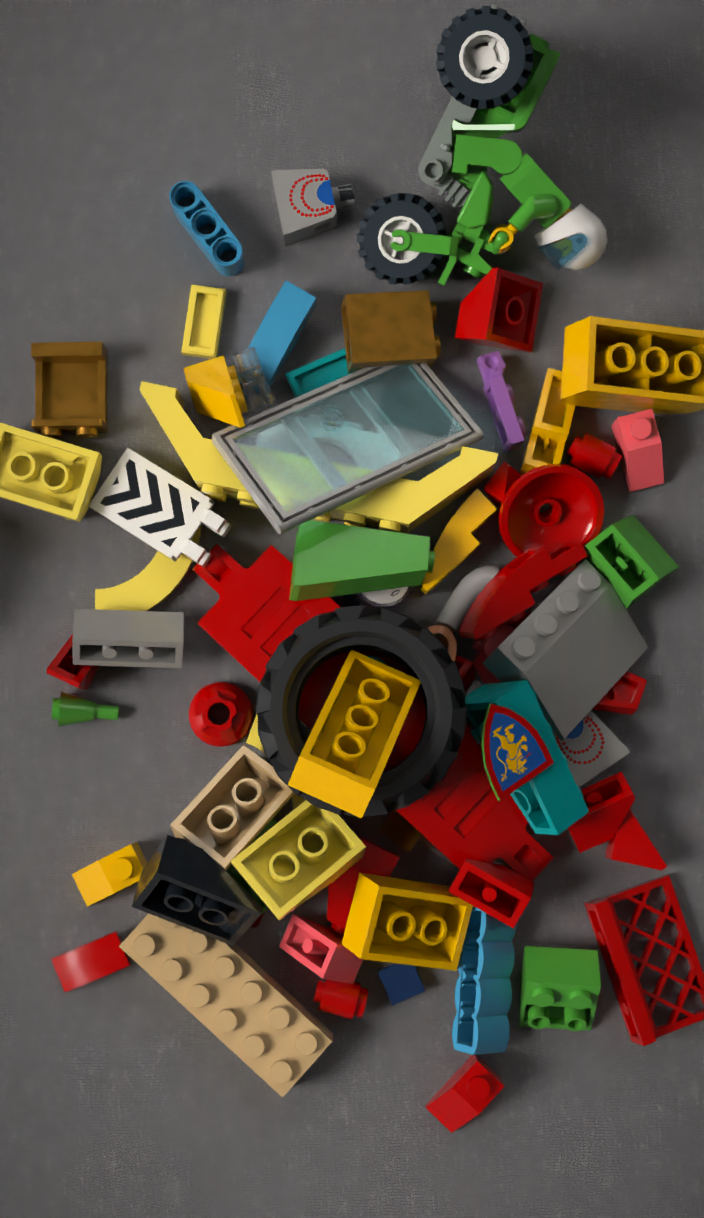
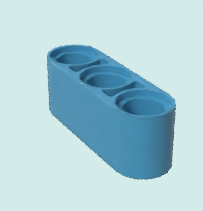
[169,181,245,277]

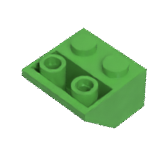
[581,514,679,610]
[518,946,601,1031]

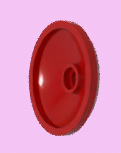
[499,464,604,557]

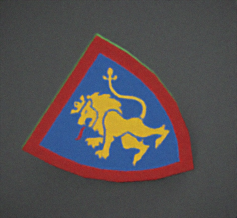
[481,703,554,801]

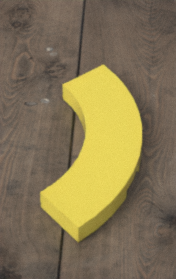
[95,524,202,611]

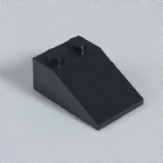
[131,835,263,946]

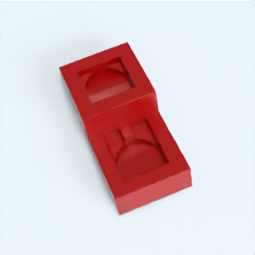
[51,930,131,992]

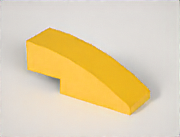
[519,368,575,476]
[421,488,497,595]

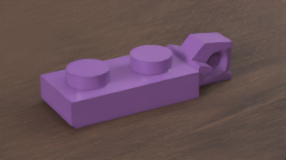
[476,351,526,453]

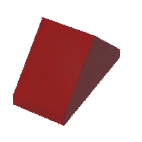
[46,634,99,690]
[605,809,667,871]

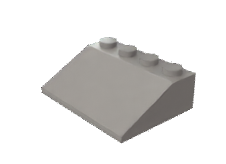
[482,559,648,741]

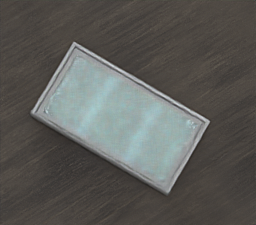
[212,363,484,534]

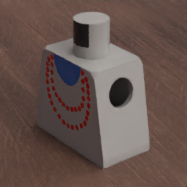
[271,169,355,246]
[553,711,630,787]

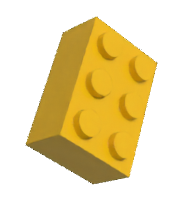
[341,873,473,971]

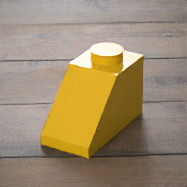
[72,842,147,906]

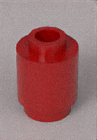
[567,432,622,480]
[313,979,368,1019]

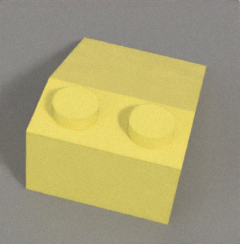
[231,800,366,920]

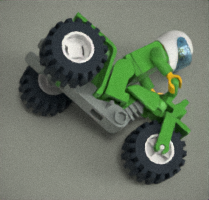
[357,3,608,286]

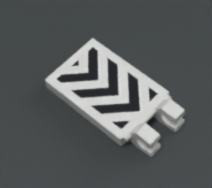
[89,448,232,567]

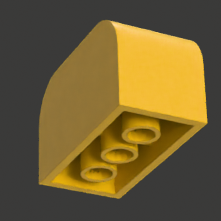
[561,316,704,415]

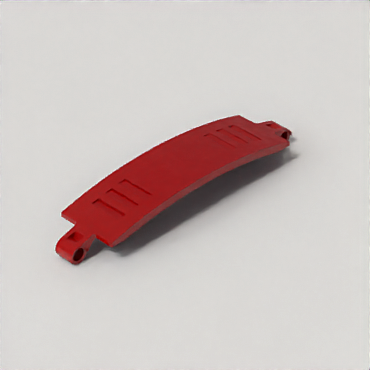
[192,543,554,882]

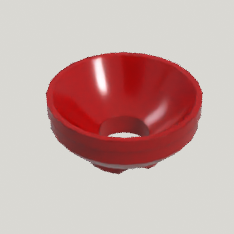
[189,682,253,747]

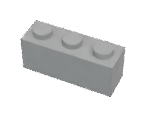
[72,609,184,668]

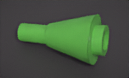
[51,691,119,727]

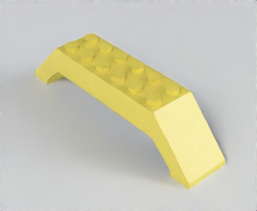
[139,381,498,534]

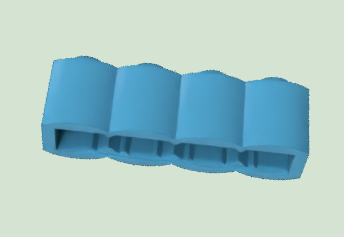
[452,906,517,1055]

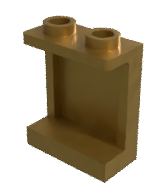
[341,290,441,374]
[31,341,108,439]

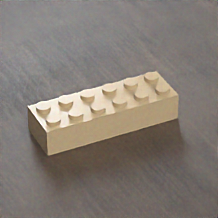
[119,913,333,1098]

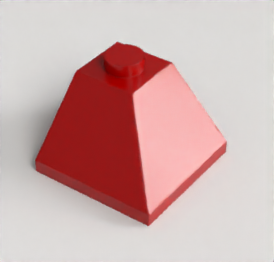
[455,268,544,353]

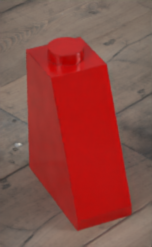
[327,833,399,936]

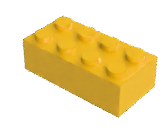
[288,650,421,818]

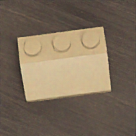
[170,745,295,871]

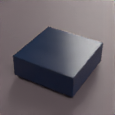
[377,963,425,1006]

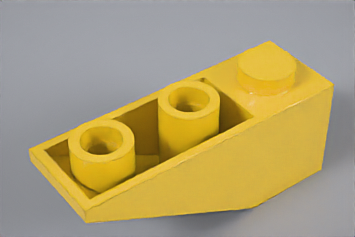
[183,355,248,428]

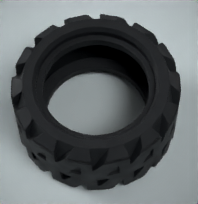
[256,605,467,817]

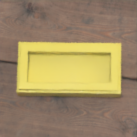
[181,285,227,359]

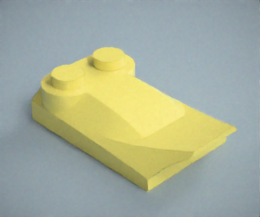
[0,423,102,522]

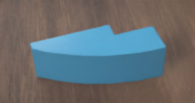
[236,280,317,397]

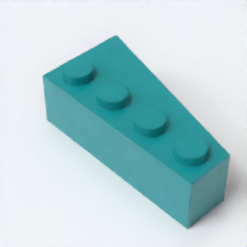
[465,680,589,835]

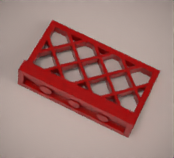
[584,875,704,1046]

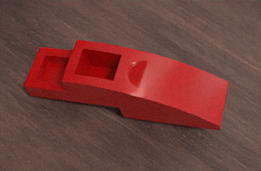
[459,543,587,641]

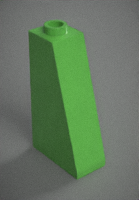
[289,520,435,601]

